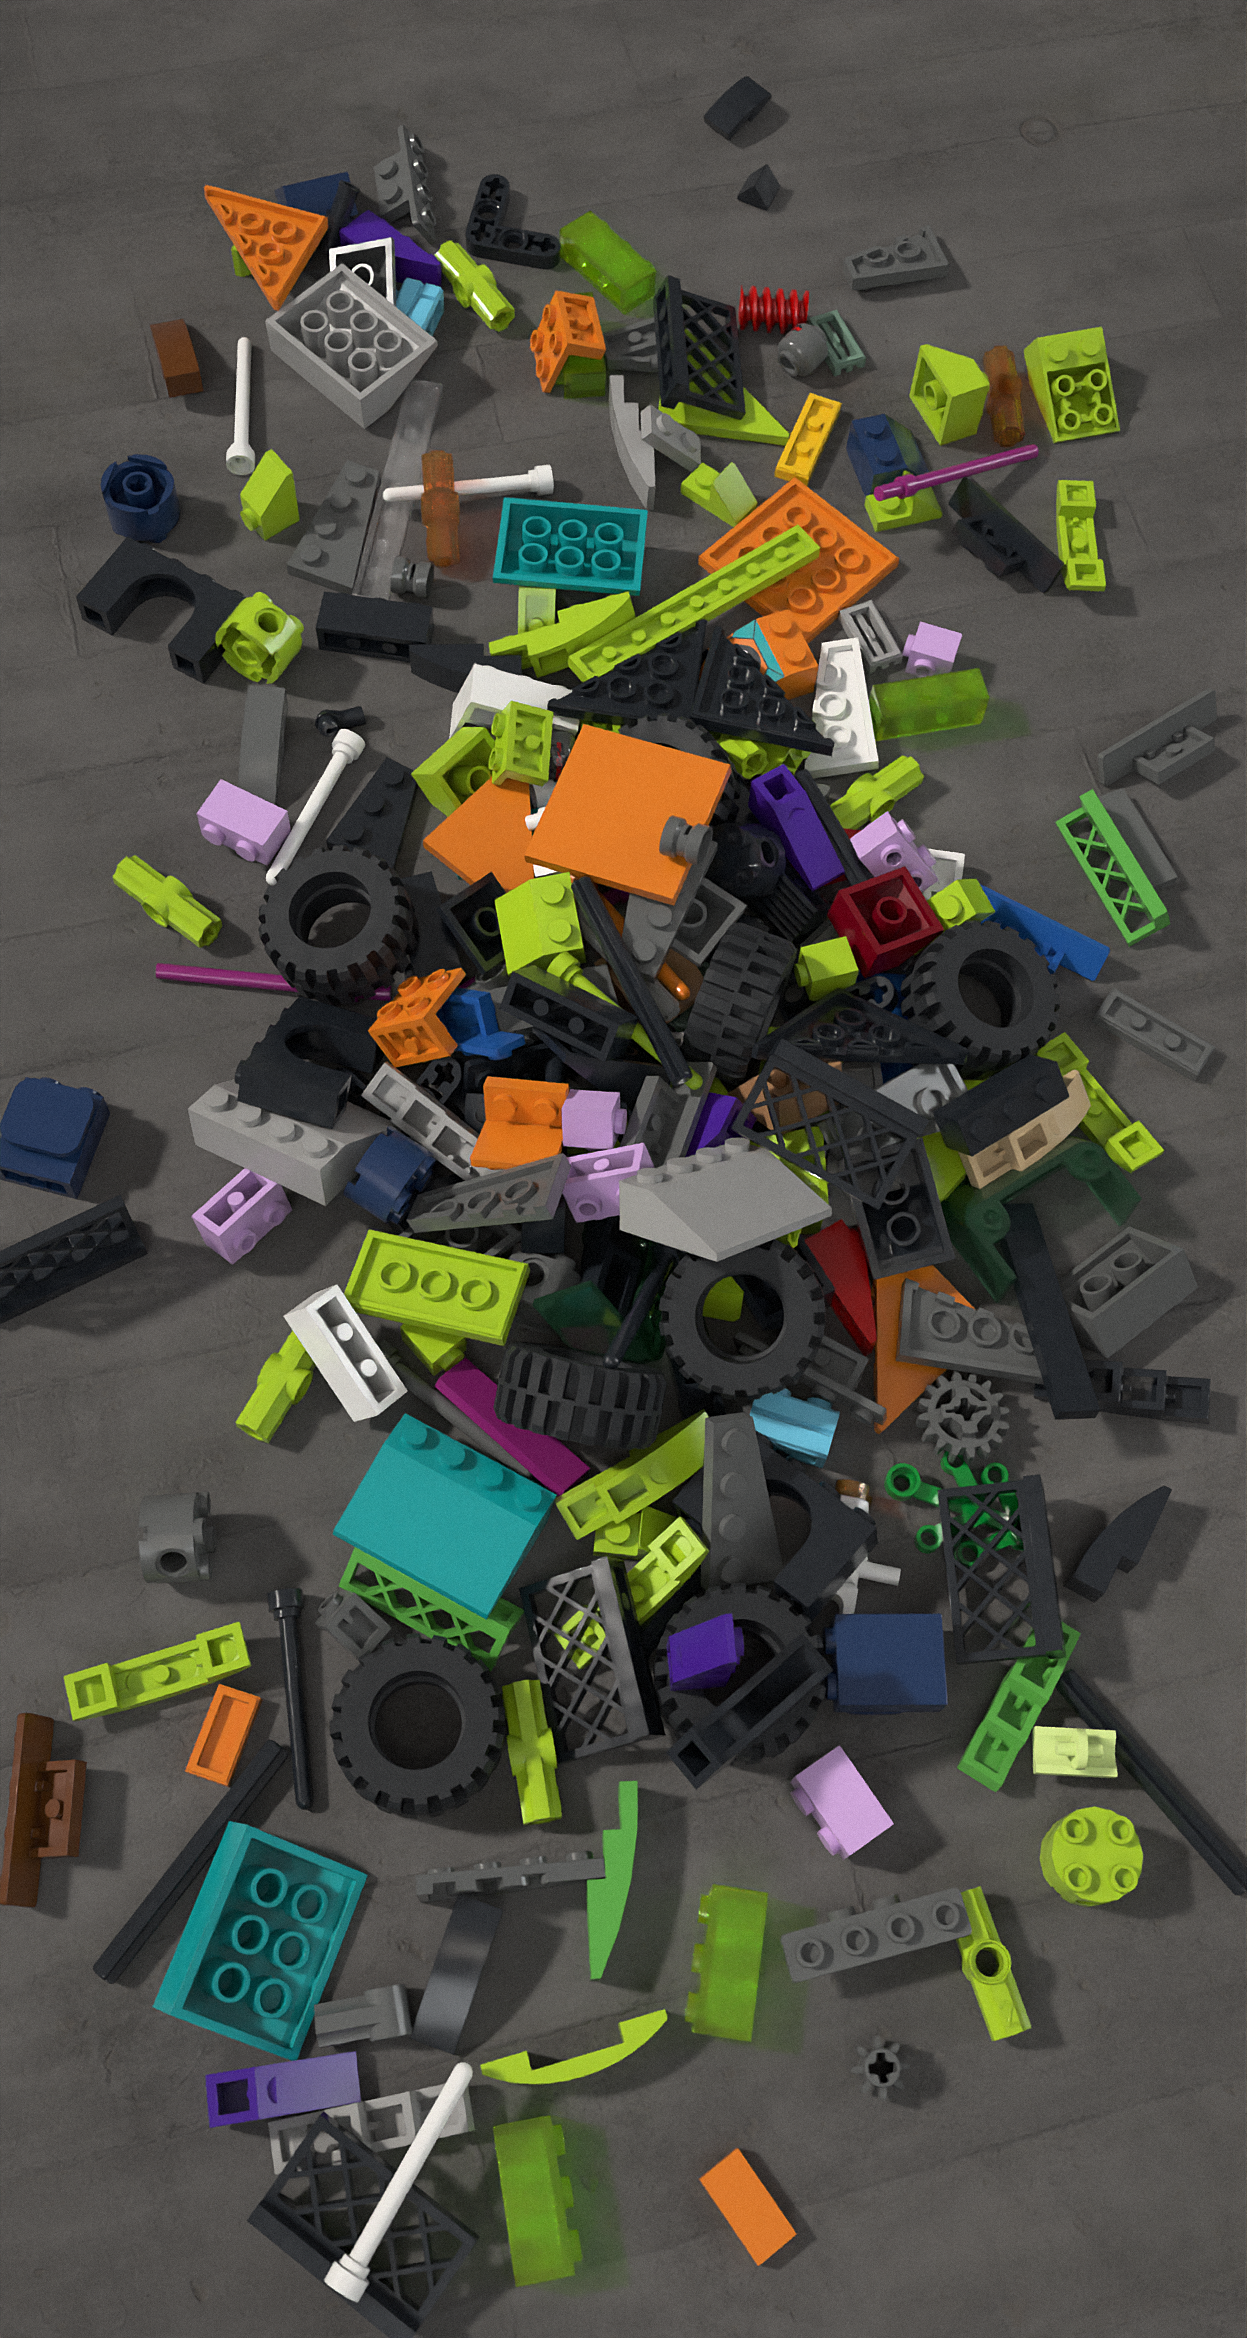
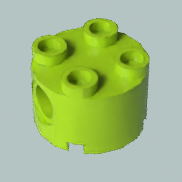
[215,592,304,684]
[1040,1806,1143,1907]

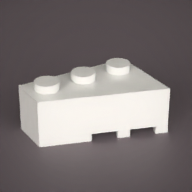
[449,664,579,741]

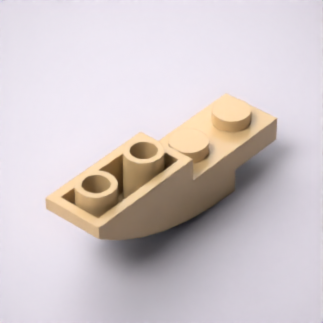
[958,1070,1091,1189]

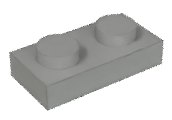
[641,404,701,472]

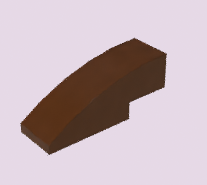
[150,319,204,398]

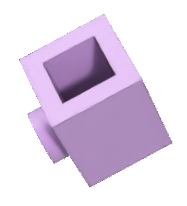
[902,622,962,684]
[561,1089,627,1152]

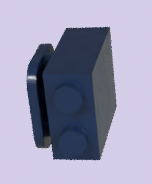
[0,1077,110,1199]
[822,1614,948,1715]

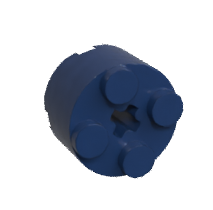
[101,454,180,543]
[344,1126,436,1226]

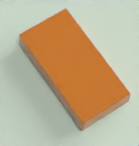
[185,1684,263,1788]
[699,2148,797,2266]

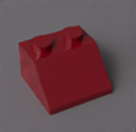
[827,866,944,979]

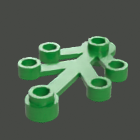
[884,1451,1024,1569]

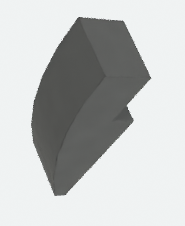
[238,685,289,805]

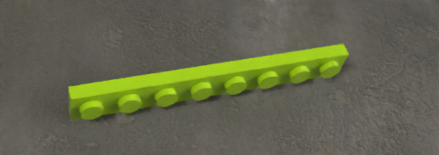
[568,525,820,682]

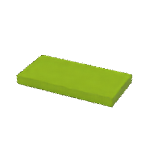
[344,1229,530,1346]

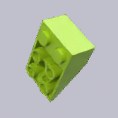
[1024,327,1120,443]

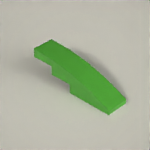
[957,1622,1081,1793]
[586,1781,638,1981]

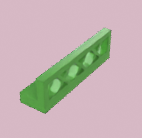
[1055,789,1170,947]
[338,1547,524,1672]

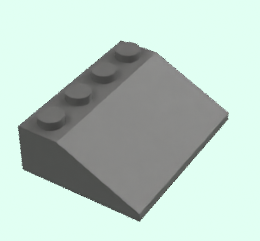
[265,263,438,429]
[188,1079,401,1206]
[619,1138,832,1262]

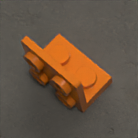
[530,290,606,393]
[368,968,466,1068]
[470,1076,569,1170]

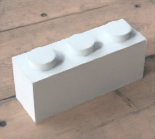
[284,1284,407,1422]

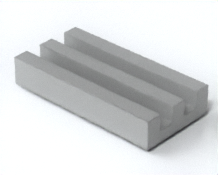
[838,600,903,674]

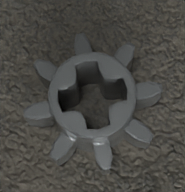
[848,2036,910,2100]

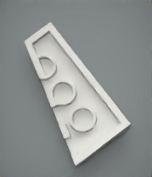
[804,637,879,779]

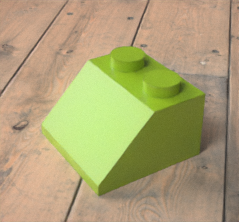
[909,344,990,446]
[411,727,495,817]
[495,872,587,977]

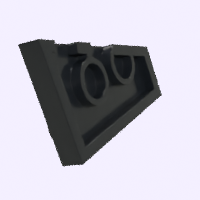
[326,757,419,870]

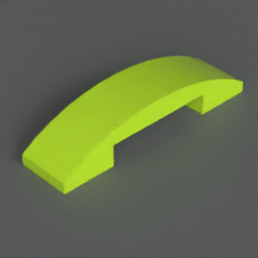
[1056,480,1106,591]
[1035,1032,1164,1173]
[554,1517,709,1669]
[63,1622,251,1721]
[480,2009,668,2084]

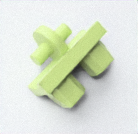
[1032,1726,1117,1778]

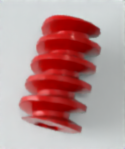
[738,285,809,334]

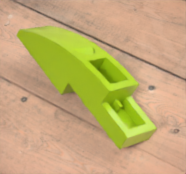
[488,591,636,678]
[555,1409,708,1540]

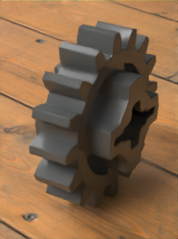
[916,1371,1010,1464]

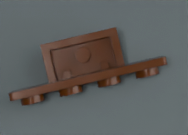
[0,1712,87,1908]

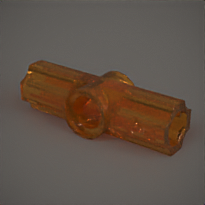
[983,346,1025,447]
[421,450,460,567]

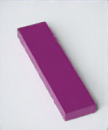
[435,1357,590,1497]

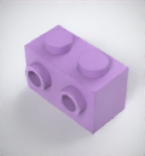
[196,779,291,866]
[850,811,938,892]
[562,1143,655,1223]
[192,1168,292,1265]
[791,1745,894,1860]

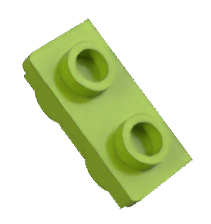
[488,701,553,787]

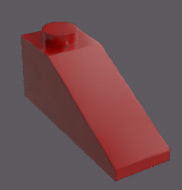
[804,1219,877,1357]

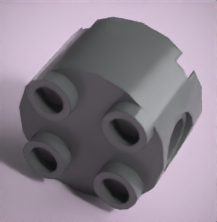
[506,1244,581,1335]
[138,1491,217,1584]

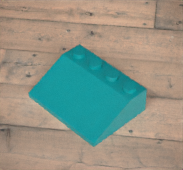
[493,497,648,596]
[333,1413,556,1620]
[153,1821,368,2061]

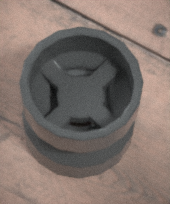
[390,556,434,599]
[659,815,713,866]

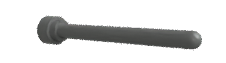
[378,1340,534,1480]

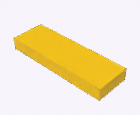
[774,393,842,486]

